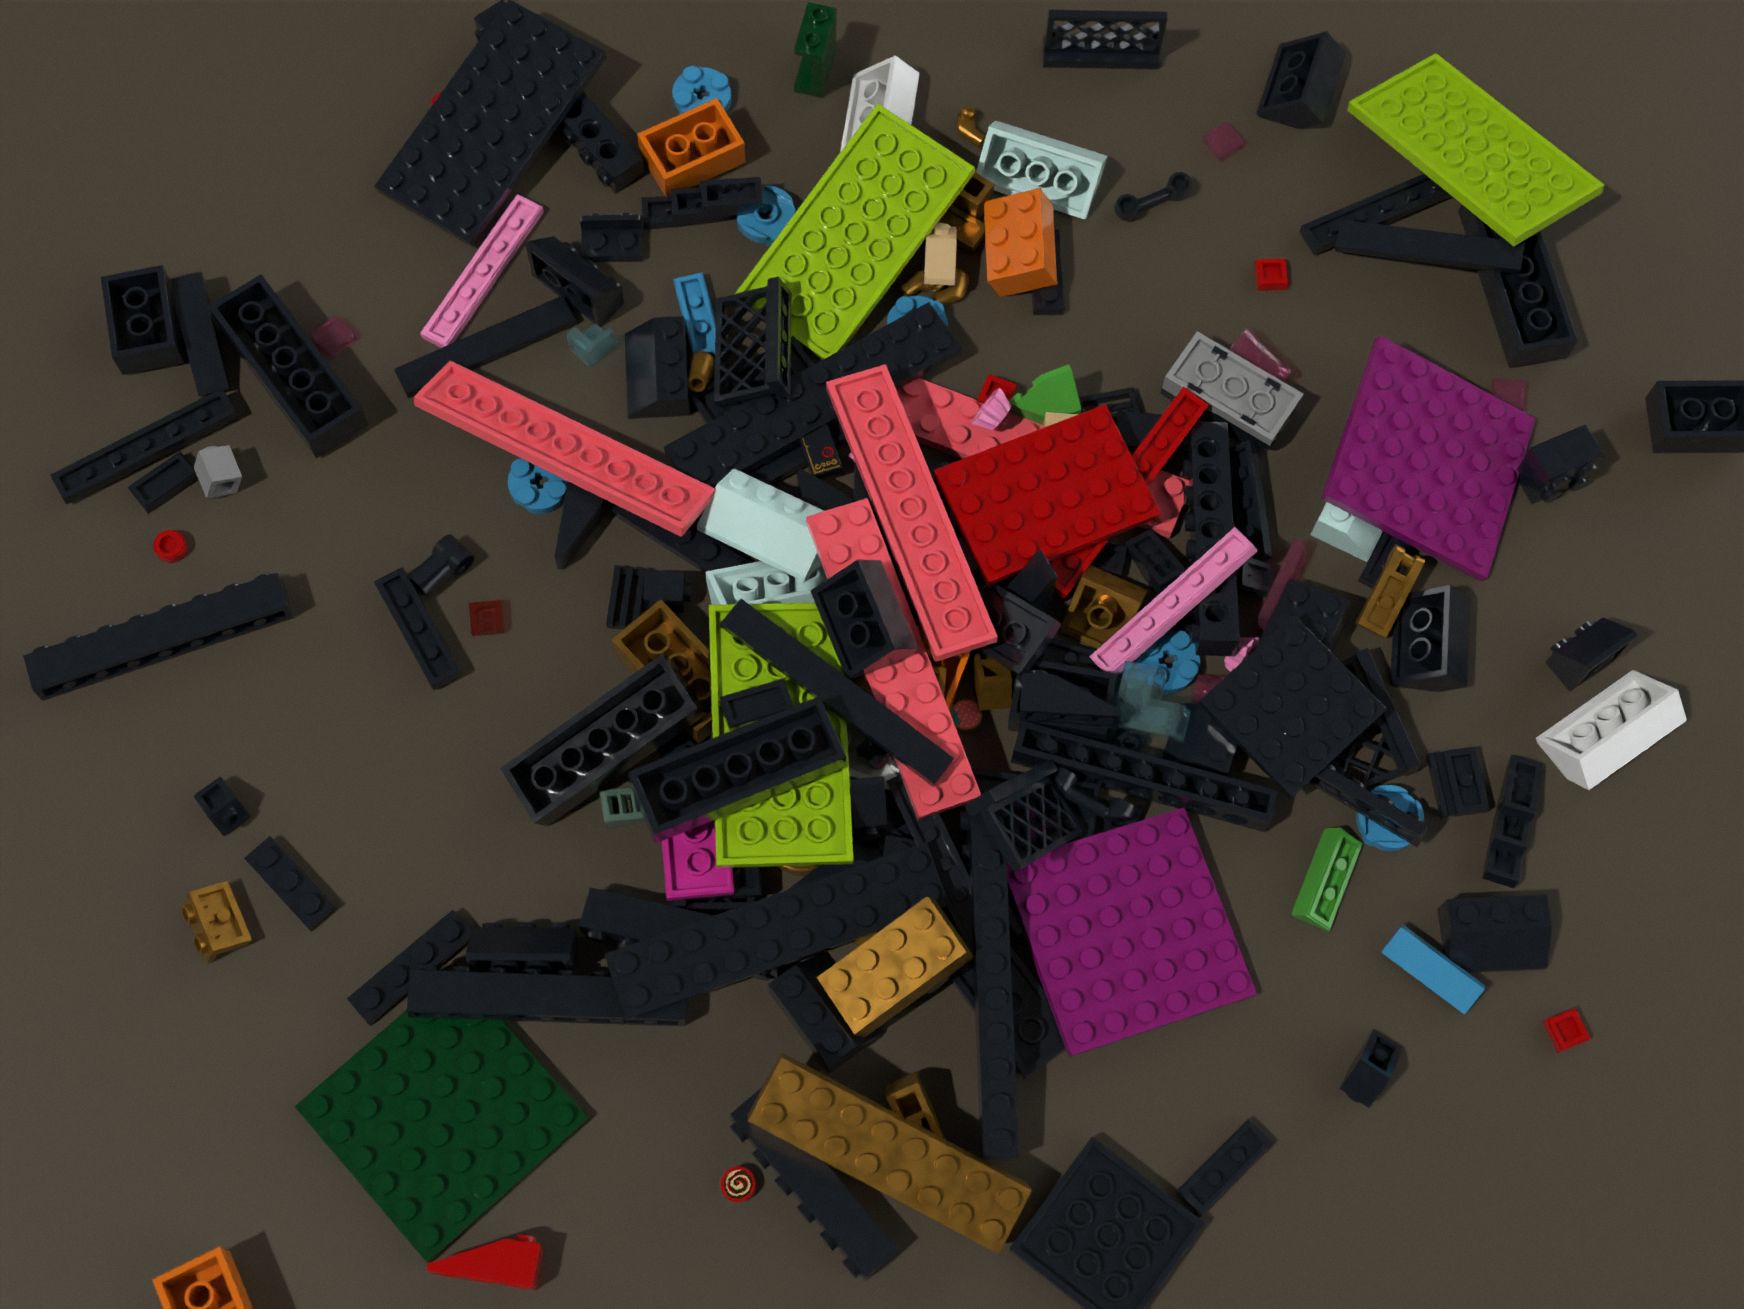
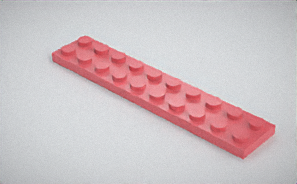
[414,361,715,537]
[826,364,998,662]
[897,378,1189,539]
[806,498,981,820]

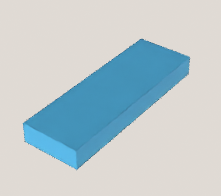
[673,272,716,358]
[1381,924,1486,1015]

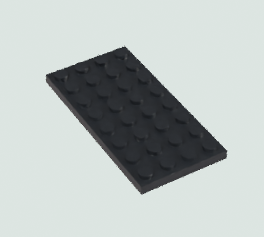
[374,0,607,247]

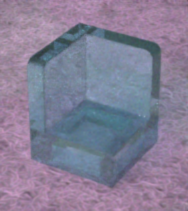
[566,324,617,368]

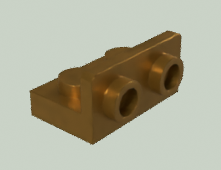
[181,881,252,964]

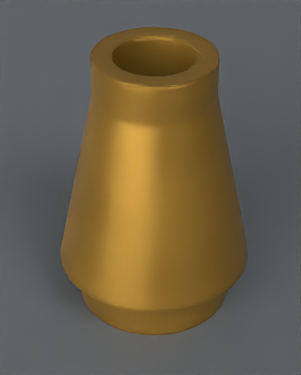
[687,351,715,392]

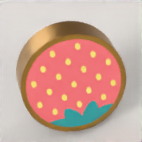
[950,699,983,733]

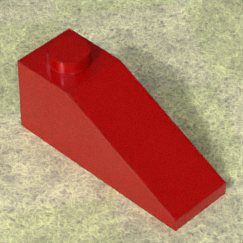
[426,1234,544,1291]

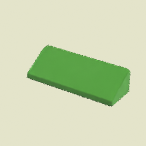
[1291,827,1363,931]

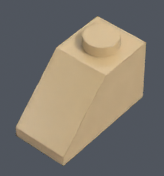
[924,223,957,285]

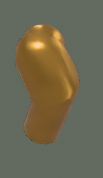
[956,105,986,149]
[933,269,969,306]
[899,270,944,297]

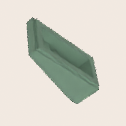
[600,788,645,829]

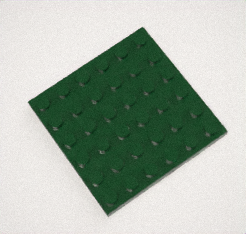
[294,970,589,1263]

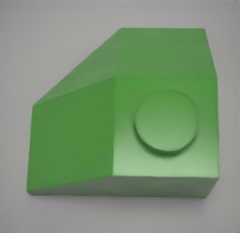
[1008,364,1082,425]

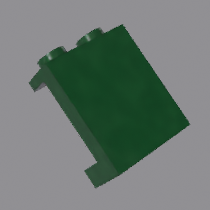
[794,3,837,98]

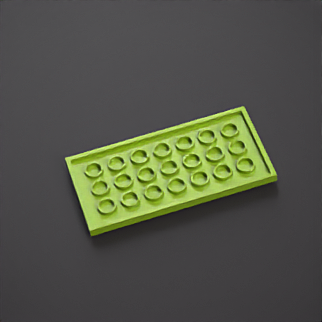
[1347,53,1604,246]
[735,103,976,360]
[709,603,853,868]

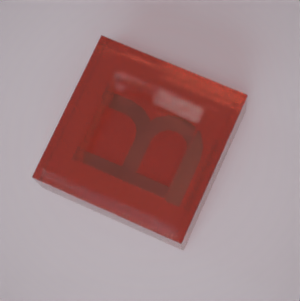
[469,600,505,637]

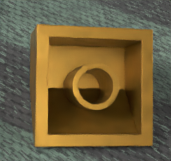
[1059,565,1148,649]

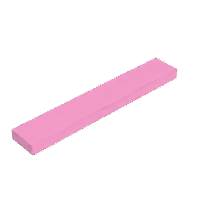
[420,194,544,348]
[1089,527,1258,676]

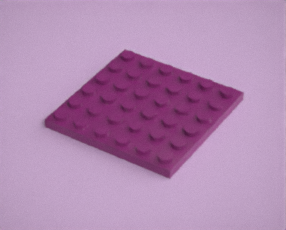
[1321,335,1536,581]
[1007,808,1257,1058]

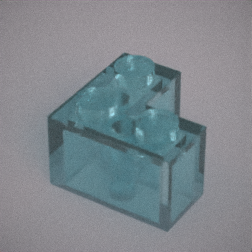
[1115,661,1191,742]

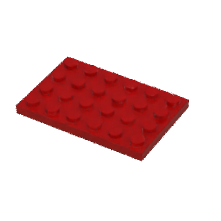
[933,404,1161,586]

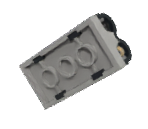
[1160,331,1303,450]

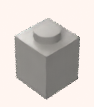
[194,445,242,499]

